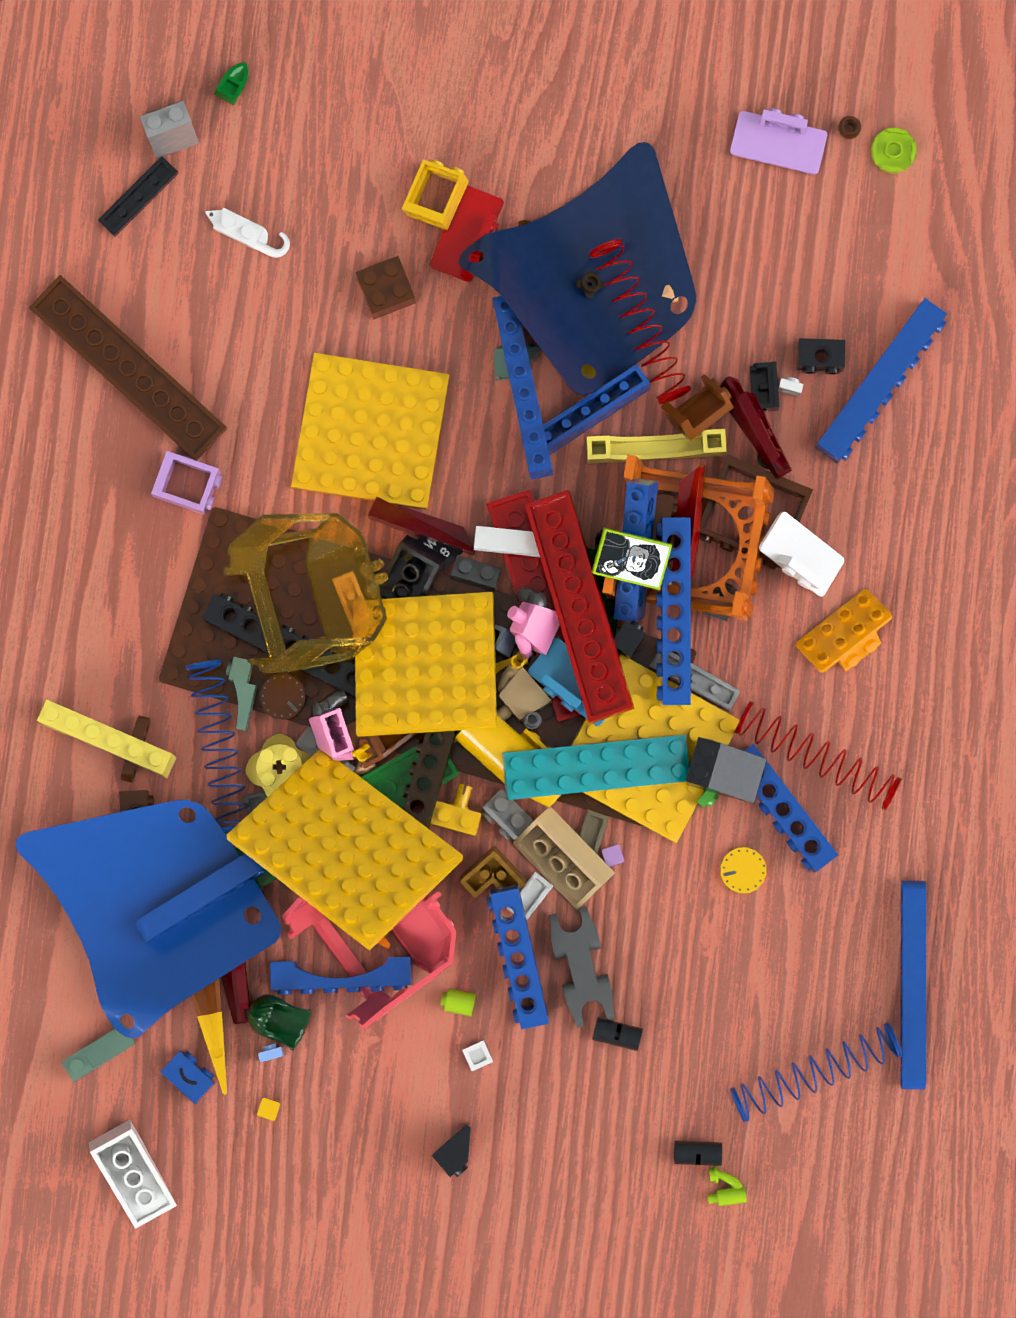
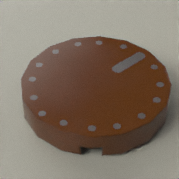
[259,673,306,720]

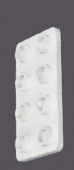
[759,512,844,596]

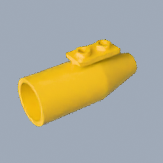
[454,715,561,808]

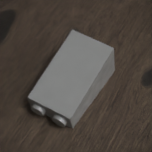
[140,101,199,159]

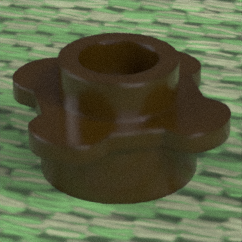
[576,271,604,298]

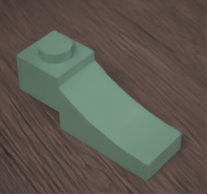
[226,657,257,733]
[61,1024,136,1082]

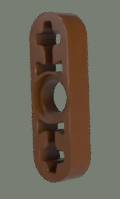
[121,715,151,783]

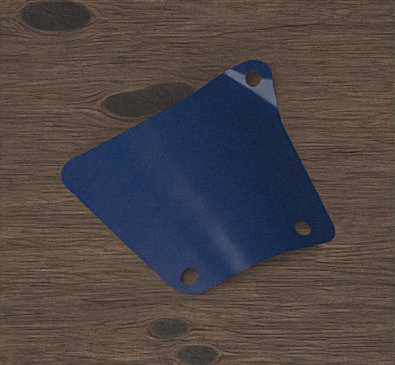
[459,142,696,395]

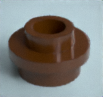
[838,116,861,139]

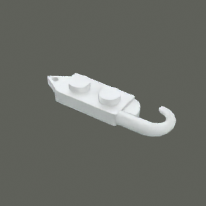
[205,208,290,258]

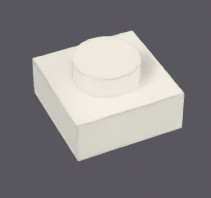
[778,377,804,397]
[462,1040,493,1071]

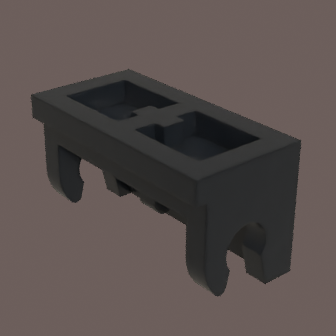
[750,361,779,412]

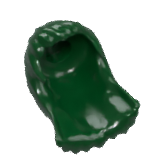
[248,994,311,1051]

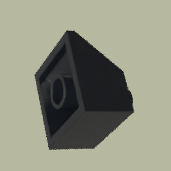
[432,1123,471,1177]

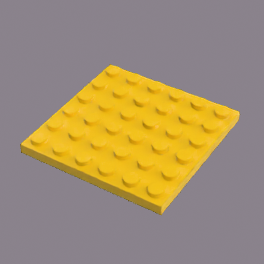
[291,353,450,510]
[355,592,497,737]
[571,654,740,843]

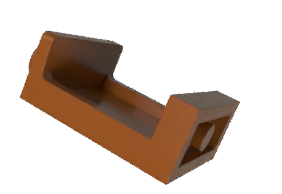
[660,374,734,441]

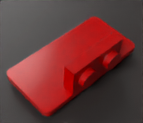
[430,185,504,283]

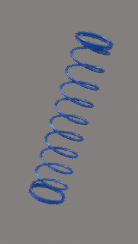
[186,659,249,832]
[730,1023,902,1122]

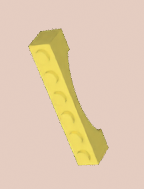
[586,429,727,464]
[37,700,176,779]

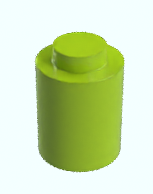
[440,988,476,1017]

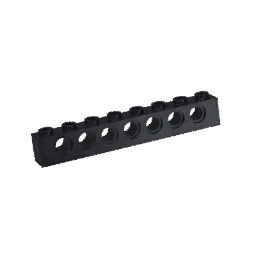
[202,593,356,698]

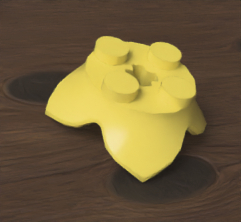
[245,733,311,796]

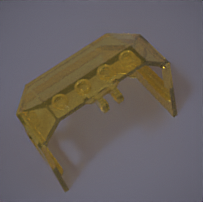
[224,513,388,673]

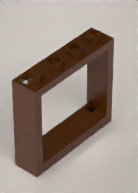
[699,455,813,570]

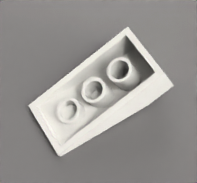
[89,1120,177,1229]

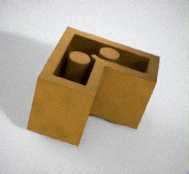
[460,845,526,898]

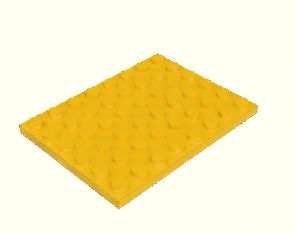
[227,749,463,951]

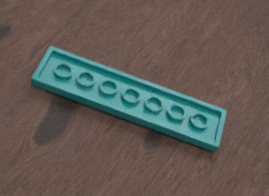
[502,735,689,800]

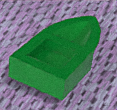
[214,62,248,105]

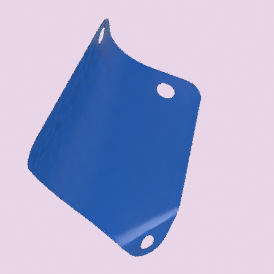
[15,800,281,1039]

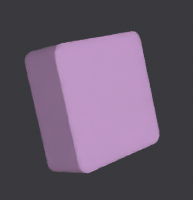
[602,845,624,867]

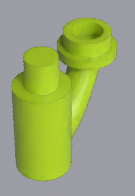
[707,1166,747,1206]

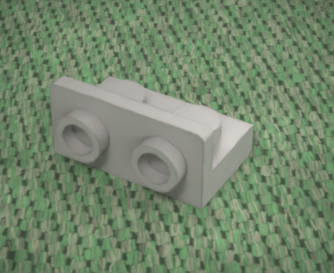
[482,789,534,841]

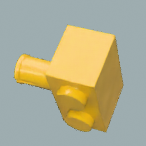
[430,783,482,837]

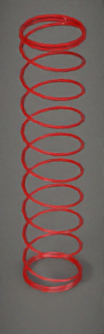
[589,238,691,405]
[734,701,902,810]

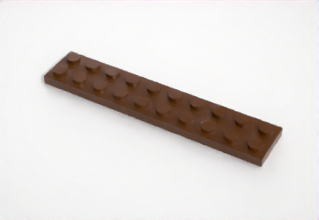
[29,275,227,461]

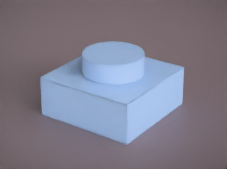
[258,1044,284,1062]

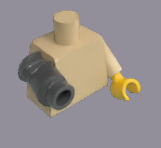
[497,652,551,730]

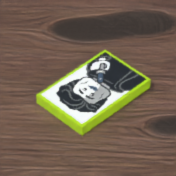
[592,527,672,590]

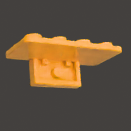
[796,589,892,673]

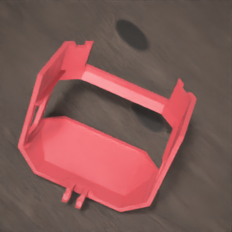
[282,891,457,1029]

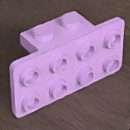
[730,108,827,175]

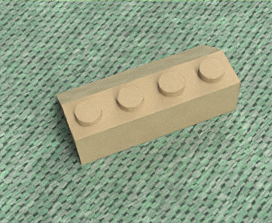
[513,806,615,910]

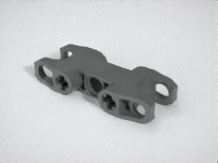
[549,906,614,1027]

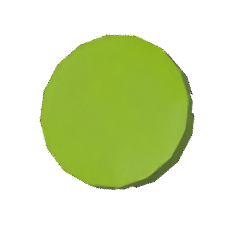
[871,127,917,173]

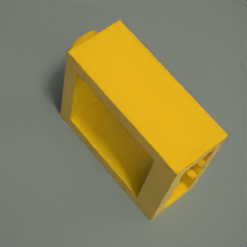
[402,159,469,230]

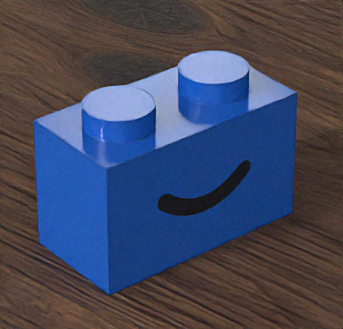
[161,1051,216,1104]

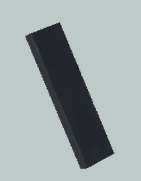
[98,156,179,237]

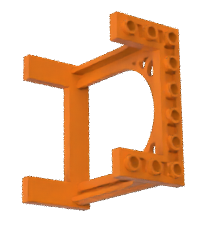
[602,455,775,623]

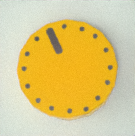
[720,847,767,894]

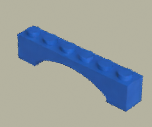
[270,957,413,995]

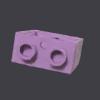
[151,451,223,515]

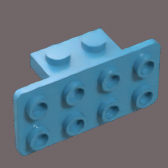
[528,638,606,726]

